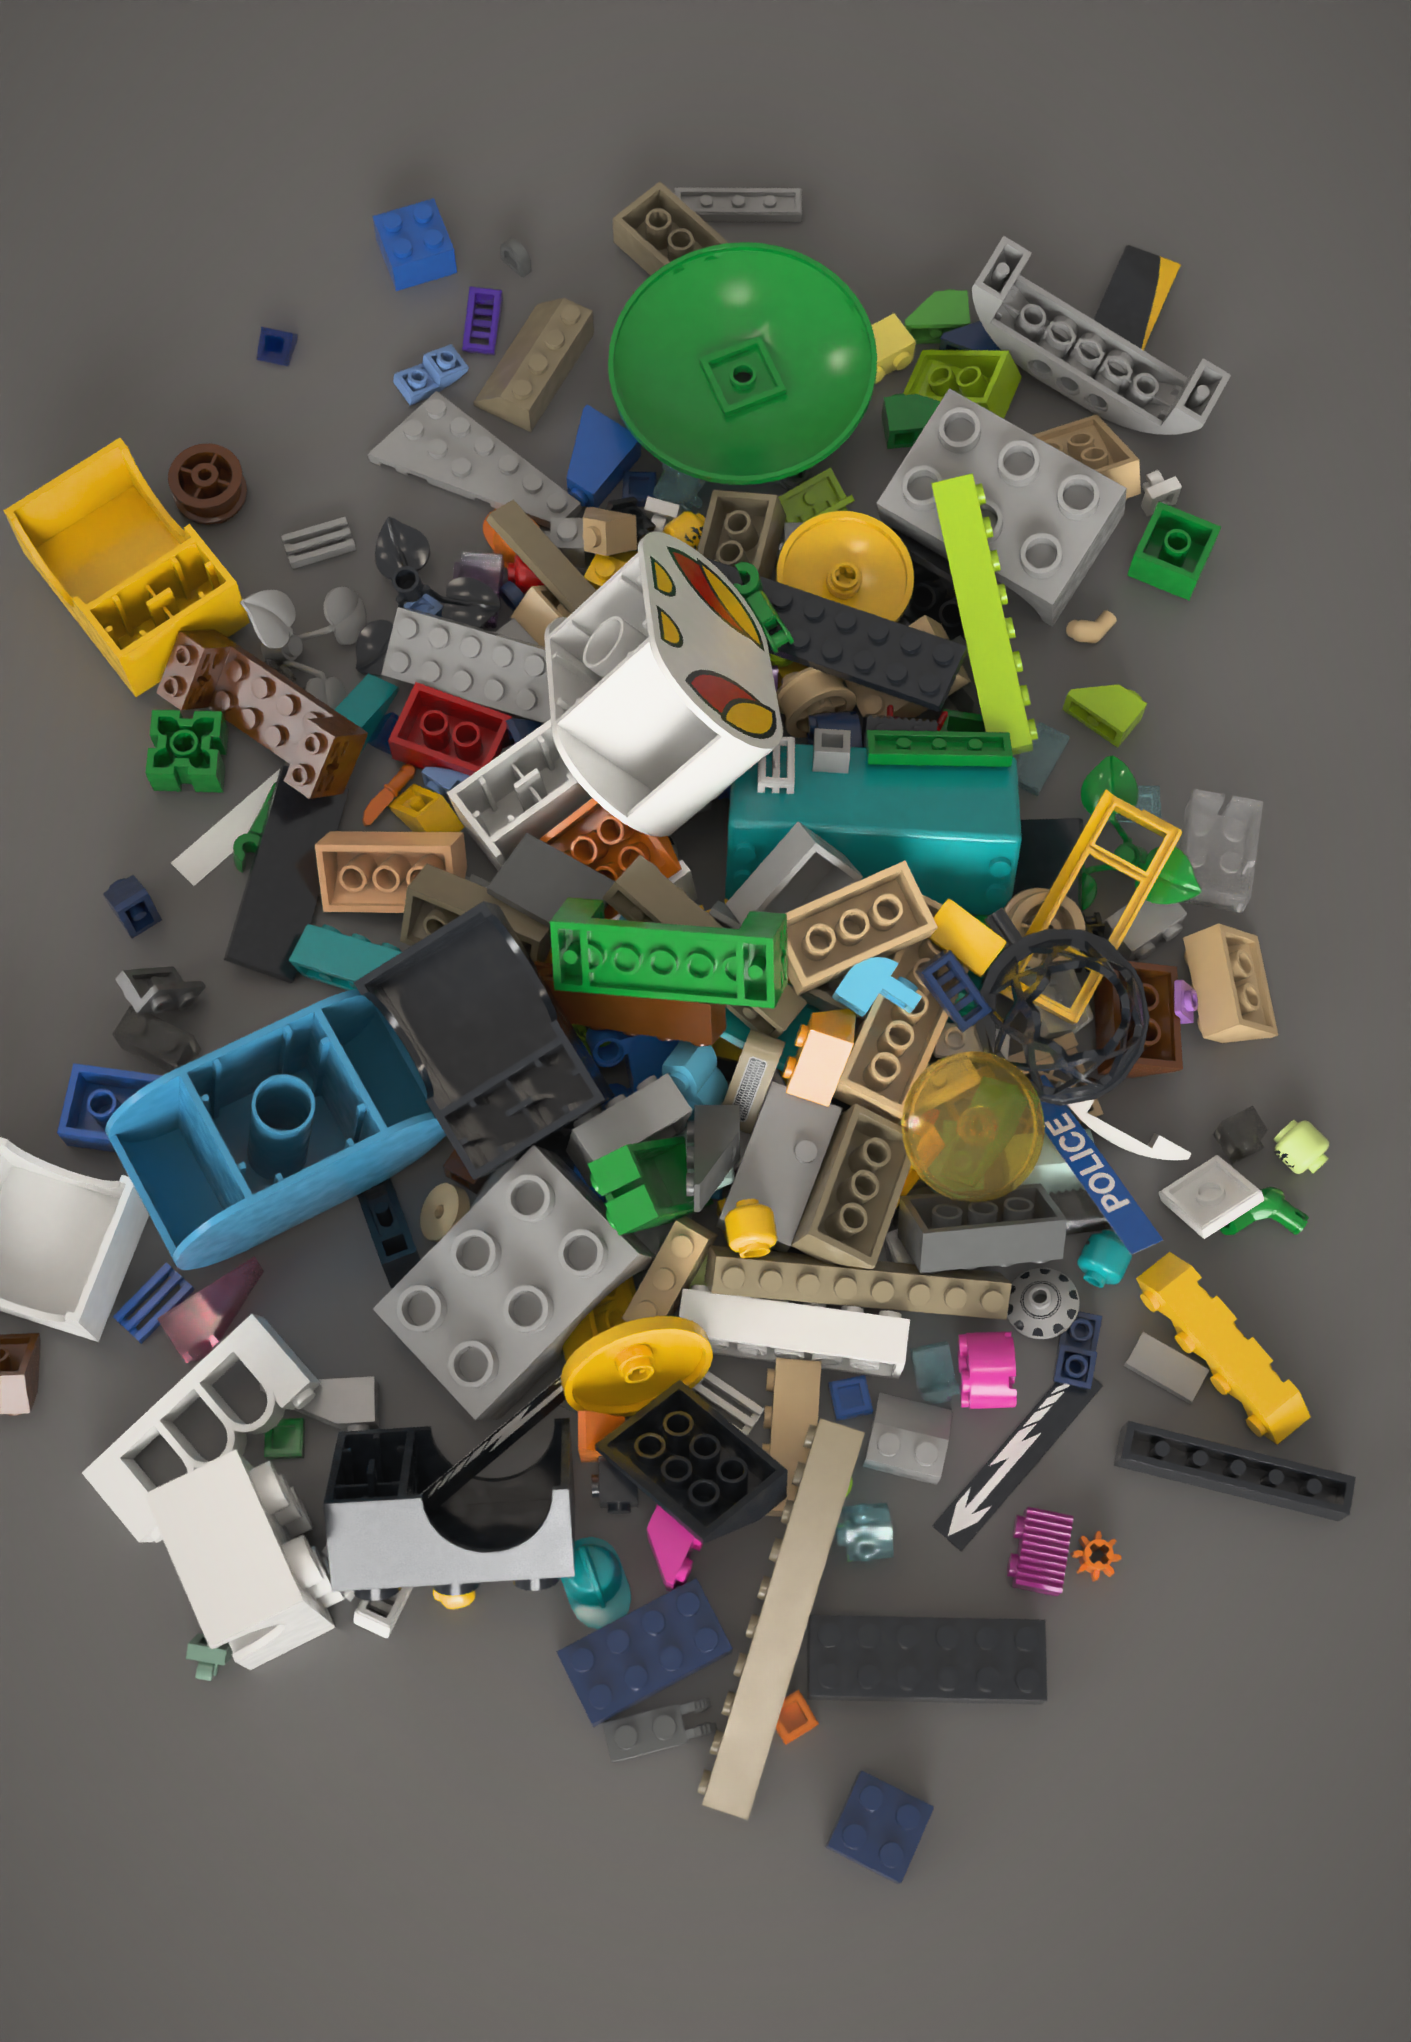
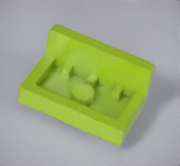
[778,467,855,525]

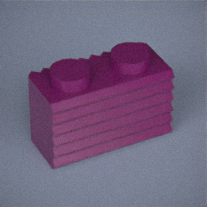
[1007,1507,1073,1596]

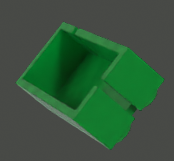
[588,1136,714,1236]

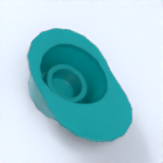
[561,1537,631,1629]

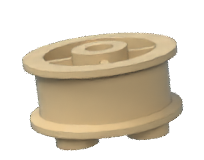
[776,667,856,738]
[1004,888,1085,968]

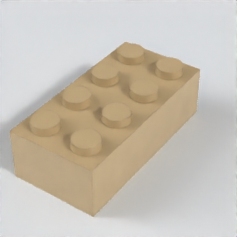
[785,861,938,996]

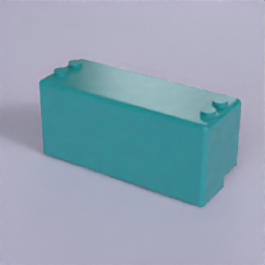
[725,744,1022,915]

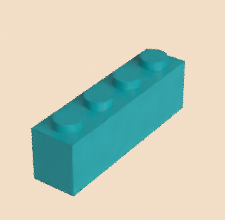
[289,924,402,990]

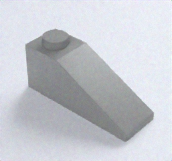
[260,1376,379,1431]

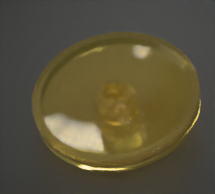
[902,1051,1045,1202]

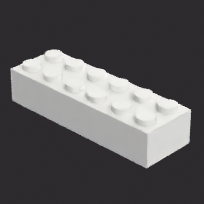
[679,1285,910,1379]

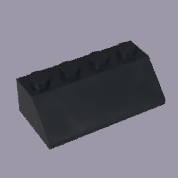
[891,528,1007,642]

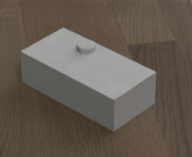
[716,1081,842,1252]

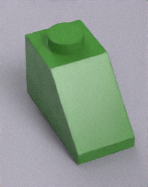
[904,289,970,344]

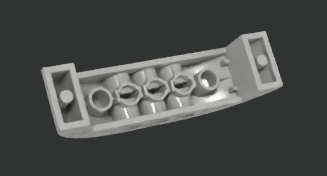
[972,236,1231,435]

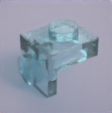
[910,1341,961,1403]

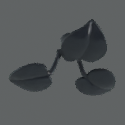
[356,517,501,676]

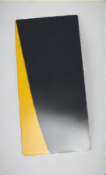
[1094,245,1181,350]

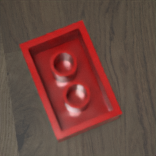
[388,682,512,776]

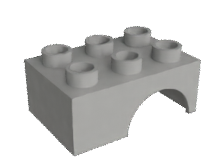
[876,388,1127,627]
[373,1145,656,1420]

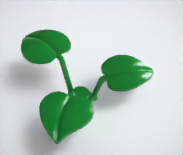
[1081,755,1202,911]

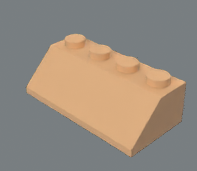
[315,831,467,913]

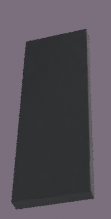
[224,765,349,983]

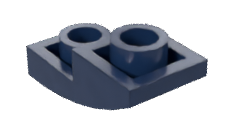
[1053,1311,1103,1389]

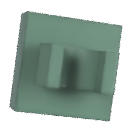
[186,1633,233,1681]

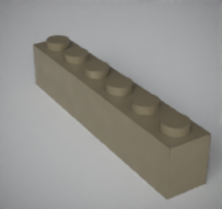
[602,855,808,1039]

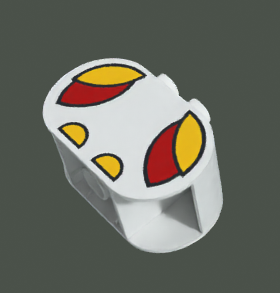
[544,532,783,837]

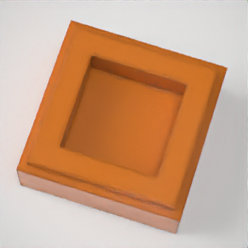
[776,1689,819,1745]

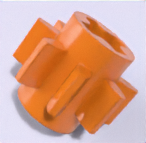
[1071,1531,1122,1582]

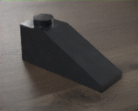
[357,1178,421,1290]

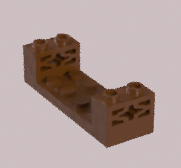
[156,629,368,799]

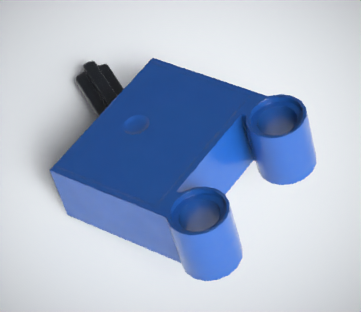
[586,1028,738,1112]

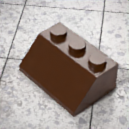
[1094,961,1183,1078]
[0,1333,41,1416]

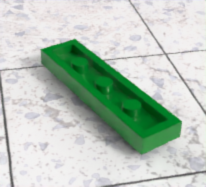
[866,730,1013,767]

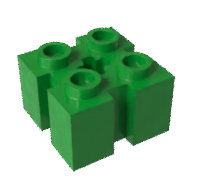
[145,710,229,793]

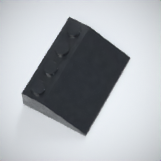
[595,1380,788,1544]

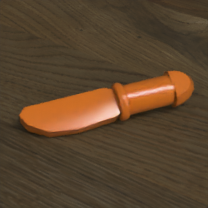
[362,764,416,826]

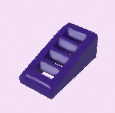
[462,286,503,355]

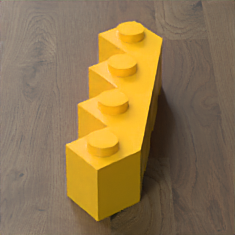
[1136,1252,1311,1445]

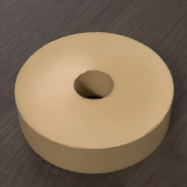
[420,1183,470,1243]

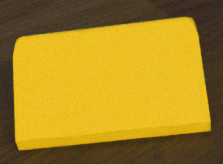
[928,899,1007,977]

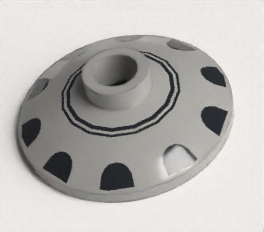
[1007,1268,1079,1339]

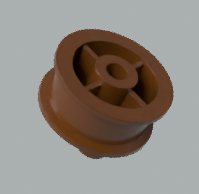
[168,443,247,524]

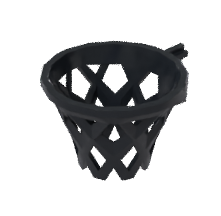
[974,907,1150,1106]

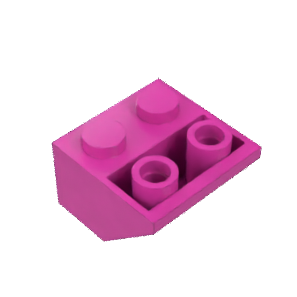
[647,1504,703,1592]

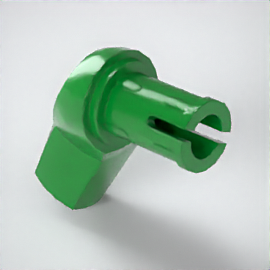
[1220,1187,1309,1235]

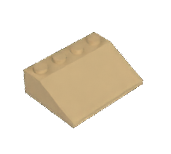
[1033,414,1141,500]

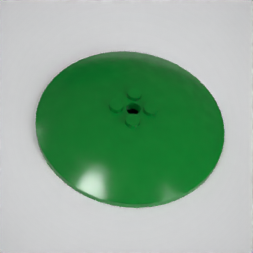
[608,242,877,485]

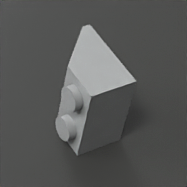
[863,1392,953,1485]

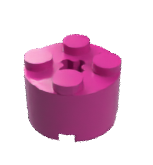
[957,1331,1017,1409]

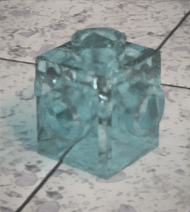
[835,1503,894,1562]

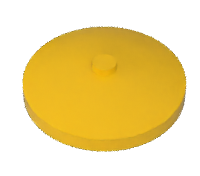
[776,511,914,622]
[561,1316,713,1417]

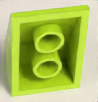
[903,350,1022,419]

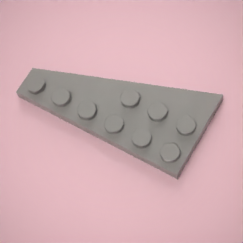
[368,391,582,528]

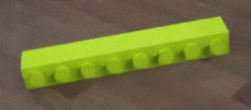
[931,473,1038,755]

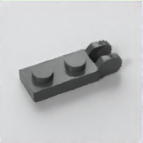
[602,1698,717,1763]

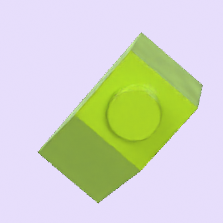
[1062,684,1147,748]

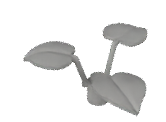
[240,587,366,709]

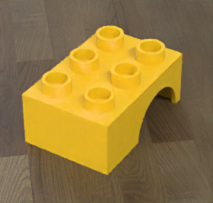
[3,438,250,697]

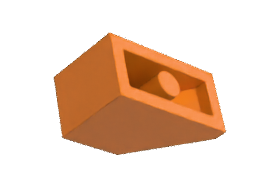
[578,1411,625,1463]

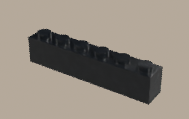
[1114,1421,1356,1521]

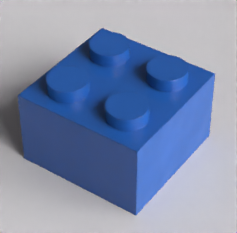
[372,198,457,291]

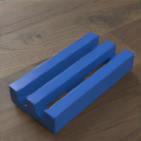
[113,1262,195,1344]

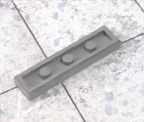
[675,188,802,222]

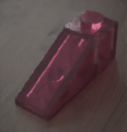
[157,1256,264,1363]

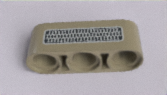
[722,1029,786,1135]

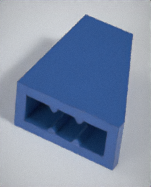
[566,404,641,508]

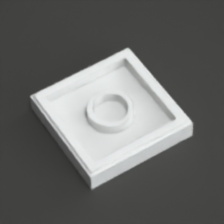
[1158,1155,1264,1239]

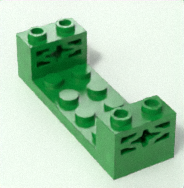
[550,897,788,1009]

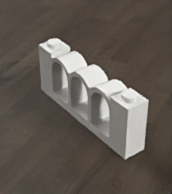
[82,1314,321,1543]

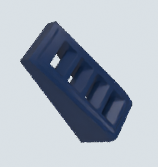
[915,950,992,1032]

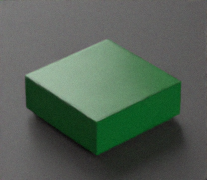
[264,1418,305,1459]

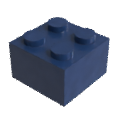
[825,1770,934,1884]

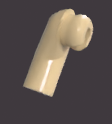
[1066,610,1117,644]

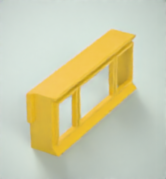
[999,789,1183,1025]

